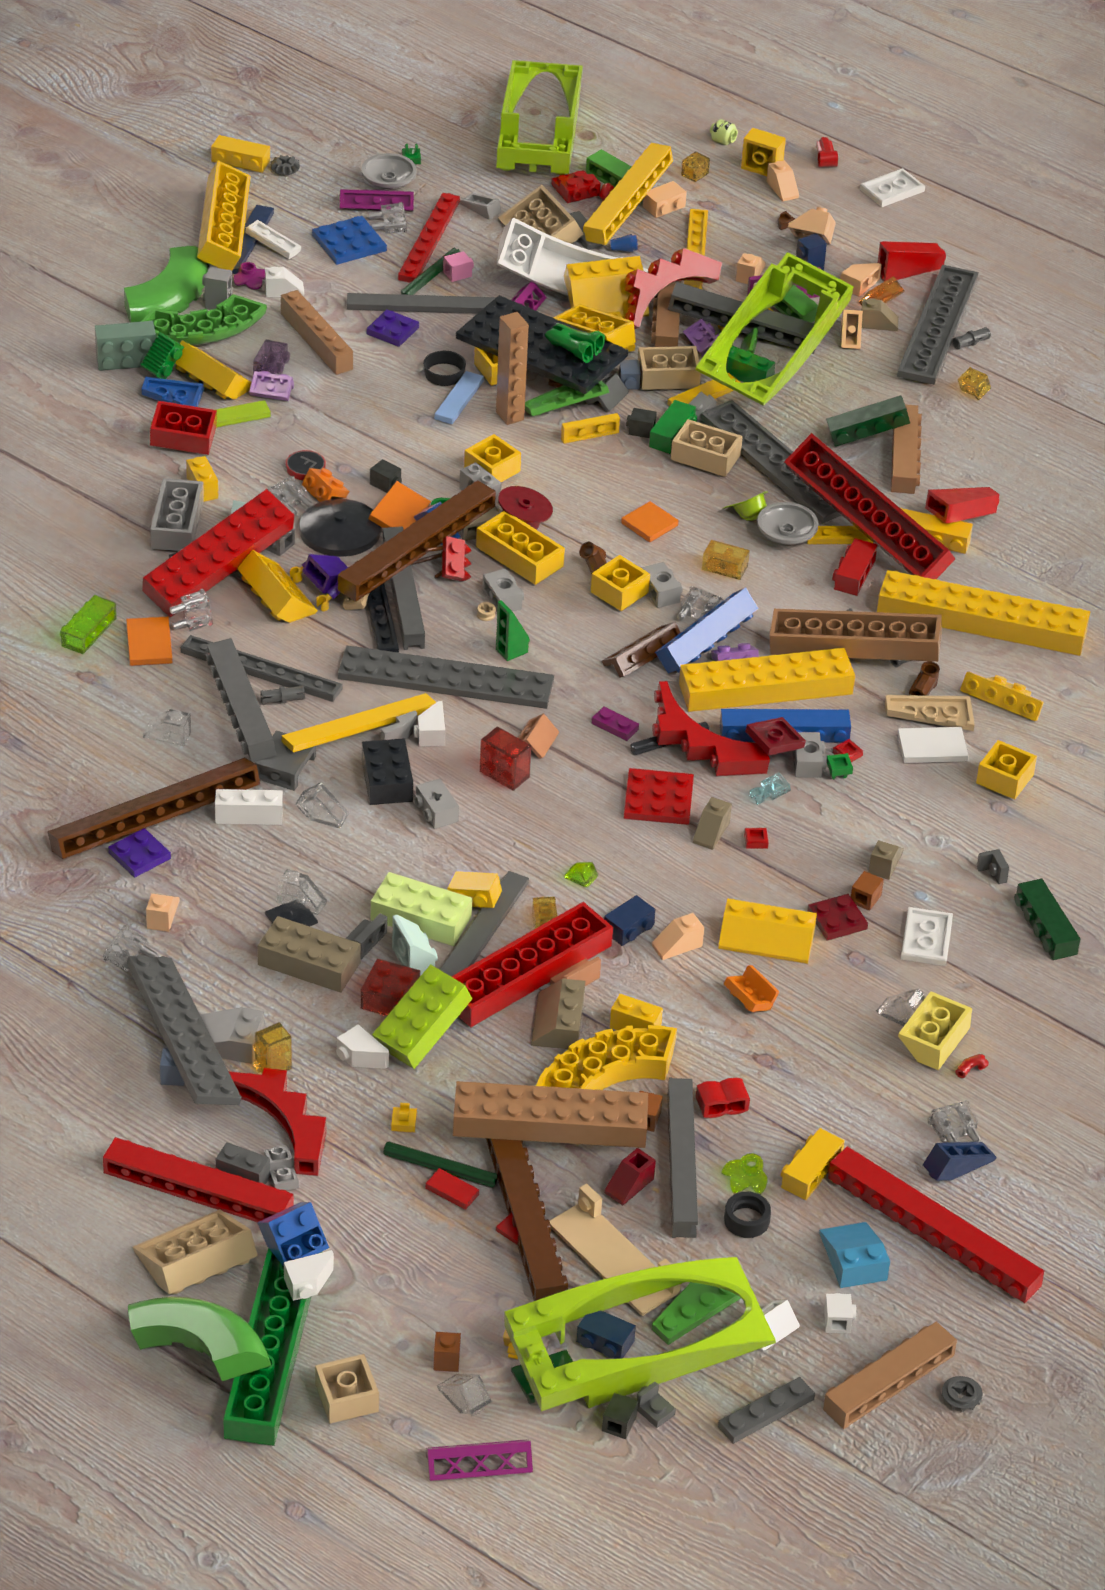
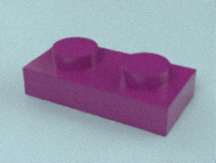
[591,706,639,741]

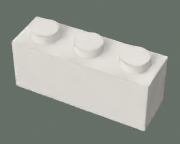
[215,789,283,825]

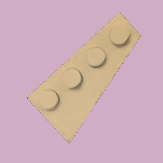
[885,695,975,731]

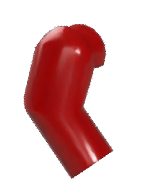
[599,183,614,201]
[955,1054,989,1078]

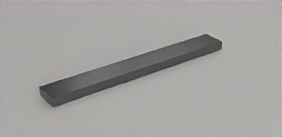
[347,293,496,314]
[180,635,343,702]
[440,871,529,976]

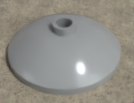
[361,153,416,189]
[757,502,818,545]

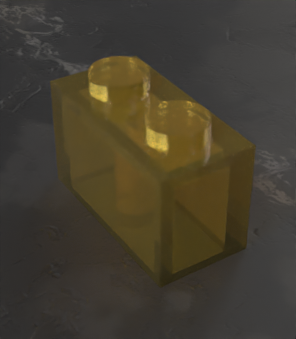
[702,540,750,580]
[253,1022,292,1073]

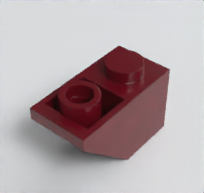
[604,1147,656,1206]

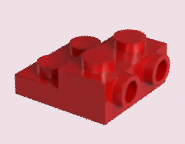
[551,170,601,204]

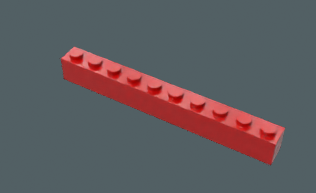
[828,1146,1045,1303]

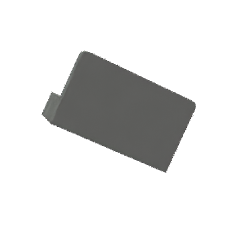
[585,373,629,412]
[345,913,387,960]

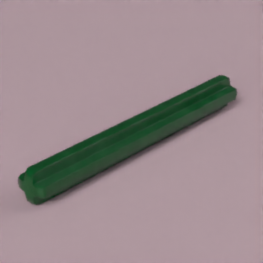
[401,247,460,295]
[383,1141,498,1187]

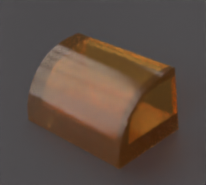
[859,276,905,305]

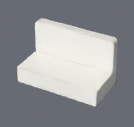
[760,1300,799,1350]

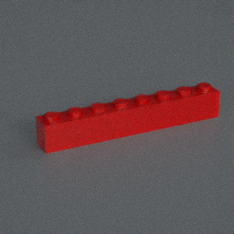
[103,1137,294,1223]

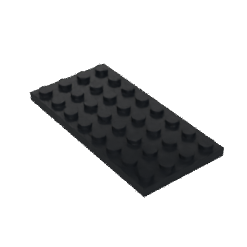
[456,295,628,394]

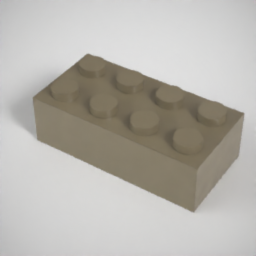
[258,916,361,993]

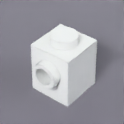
[824,1293,856,1333]

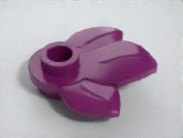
[234,262,265,290]

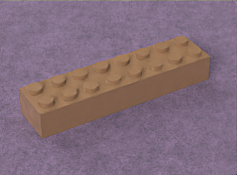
[769,608,942,662]
[453,1081,648,1148]

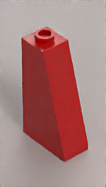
[877,241,946,283]
[925,487,1000,523]

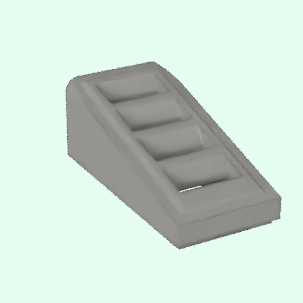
[460,193,501,219]

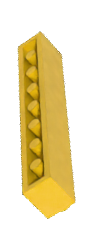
[583,142,673,245]

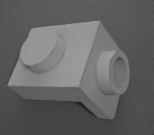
[689,392,717,422]

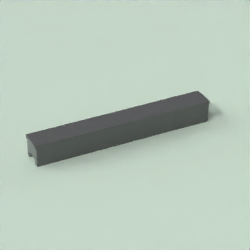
[383,527,425,650]
[667,1077,698,1238]

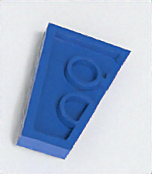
[141,377,204,407]

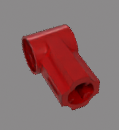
[816,137,838,167]

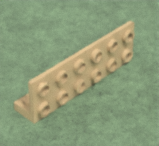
[550,1183,681,1316]

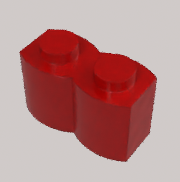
[695,1078,750,1118]

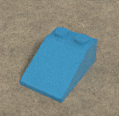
[819,1222,890,1288]

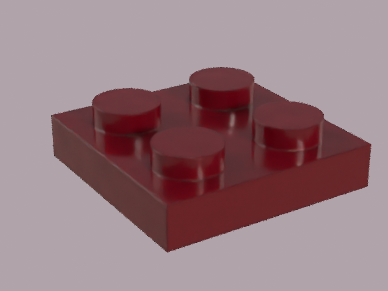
[745,717,806,756]
[807,893,868,941]

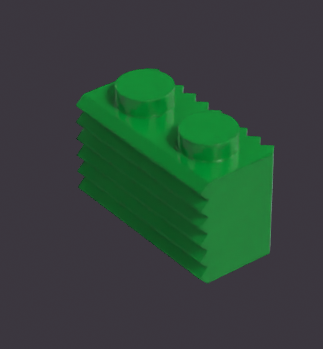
[140,332,184,379]

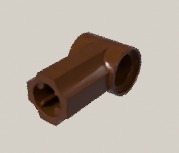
[579,541,607,575]
[909,661,940,696]

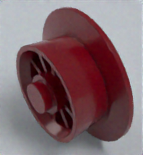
[498,486,553,530]

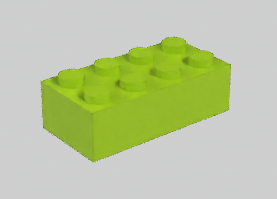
[372,964,472,1069]

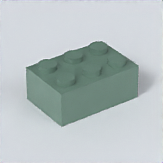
[95,321,156,371]

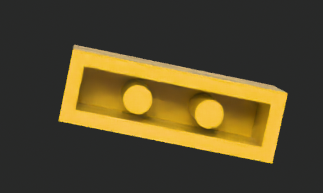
[211,135,270,173]
[780,1128,845,1200]

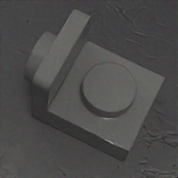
[977,849,1009,884]
[637,1382,676,1428]

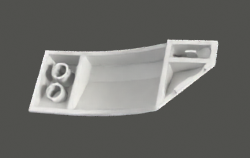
[497,218,648,295]

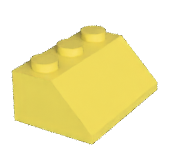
[898,991,972,1070]

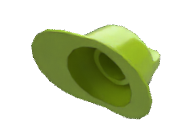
[722,491,768,521]

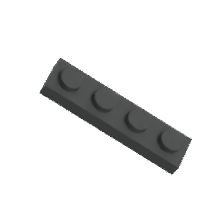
[718,1377,815,1444]

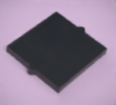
[265,898,318,927]

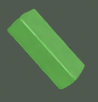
[740,328,758,354]

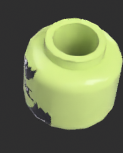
[710,119,738,145]

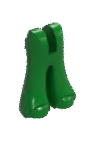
[545,323,605,363]

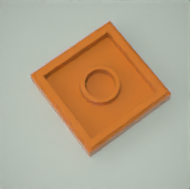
[621,501,679,543]

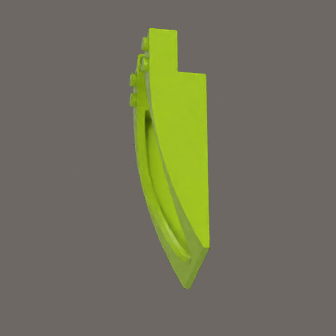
[496,60,583,175]
[695,252,854,405]
[504,1257,776,1412]

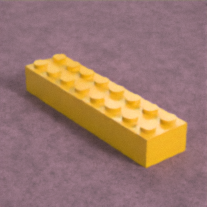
[197,160,251,271]
[679,648,855,712]

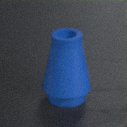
[610,234,638,252]

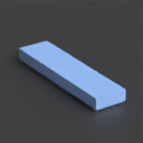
[434,371,484,424]

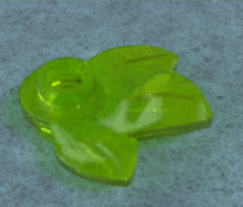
[721,1153,768,1195]

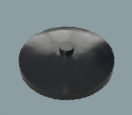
[299,499,381,557]

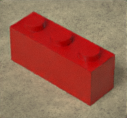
[832,538,878,596]

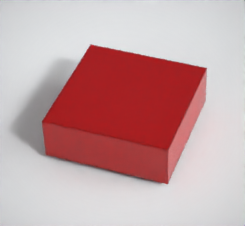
[832,739,863,762]
[744,828,769,849]

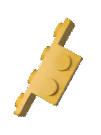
[960,671,1044,721]

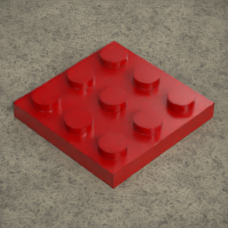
[624,768,694,825]

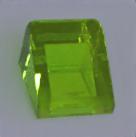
[564,862,598,887]

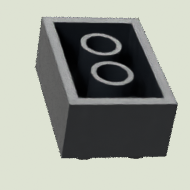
[362,738,413,805]

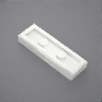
[245,220,301,259]

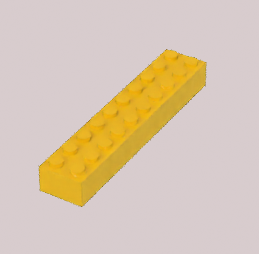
[877,570,1090,656]

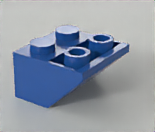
[258,1202,329,1266]

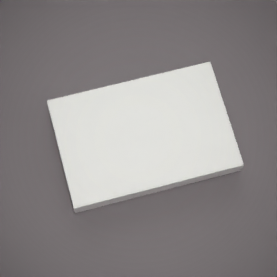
[859,168,925,207]
[897,727,968,763]
[901,907,953,966]

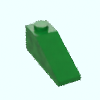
[496,600,530,661]

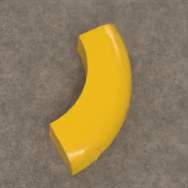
[536,1025,677,1090]

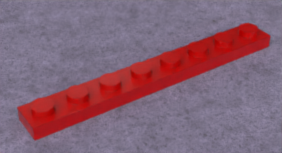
[398,193,460,283]

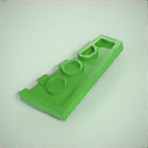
[525,381,609,416]
[652,1282,741,1345]

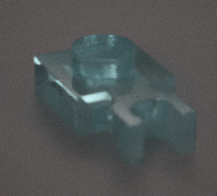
[749,772,791,805]

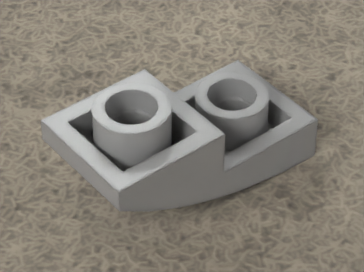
[381,711,417,740]
[264,1145,299,1190]

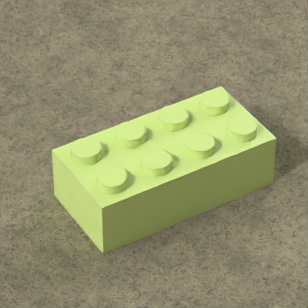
[370,872,472,946]

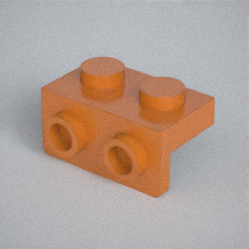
[302,468,350,502]
[724,965,779,1012]

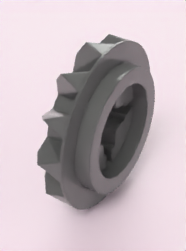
[271,155,300,175]
[942,1376,983,1412]

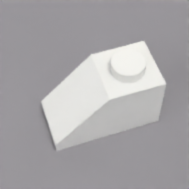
[265,266,304,298]
[414,701,445,747]
[336,1025,389,1069]
[284,1250,334,1301]

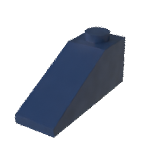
[923,1142,997,1181]

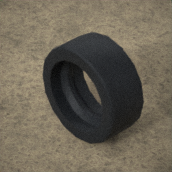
[724,1191,771,1238]

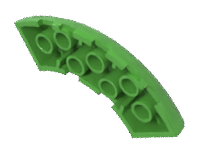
[124,246,209,323]
[141,294,267,345]
[128,1297,271,1381]

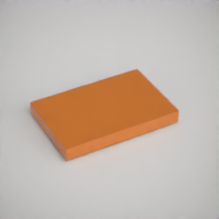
[368,481,431,529]
[126,616,173,666]

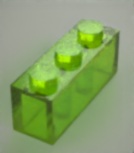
[60,595,117,654]

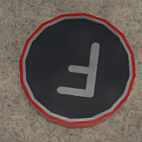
[286,450,326,481]

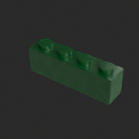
[826,395,910,447]
[1014,878,1081,961]

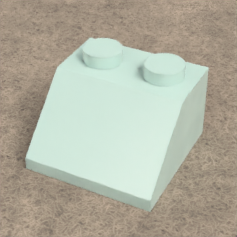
[392,915,438,979]

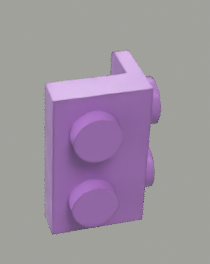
[711,643,759,661]

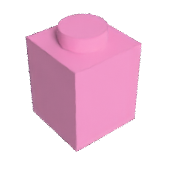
[443,251,474,282]

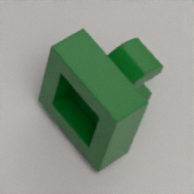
[402,144,421,165]
[826,753,853,780]

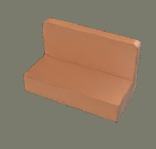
[512,713,559,759]
[550,957,601,986]

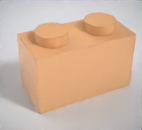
[643,181,686,218]

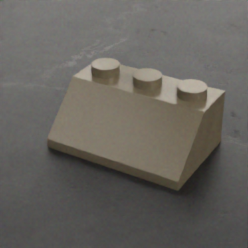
[531,979,586,1049]

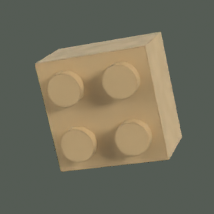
[315,1354,379,1424]

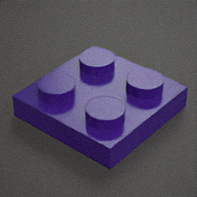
[366,309,419,347]
[108,828,171,878]

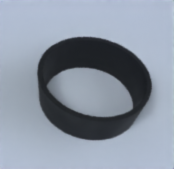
[423,350,466,386]

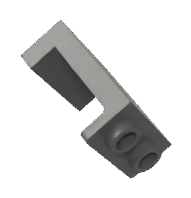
[255,730,316,791]

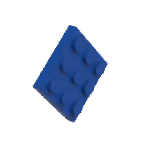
[312,216,387,265]

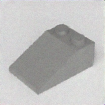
[200,1007,264,1064]

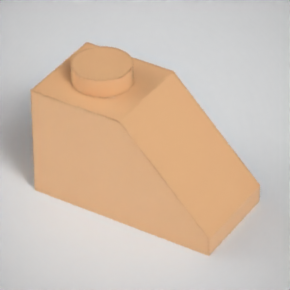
[767,160,799,202]
[736,253,766,284]
[840,263,881,296]
[841,310,863,349]
[146,894,180,932]
[652,913,704,960]

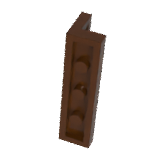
[602,622,681,678]

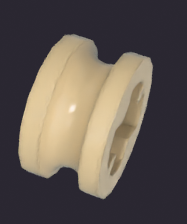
[477,602,496,621]

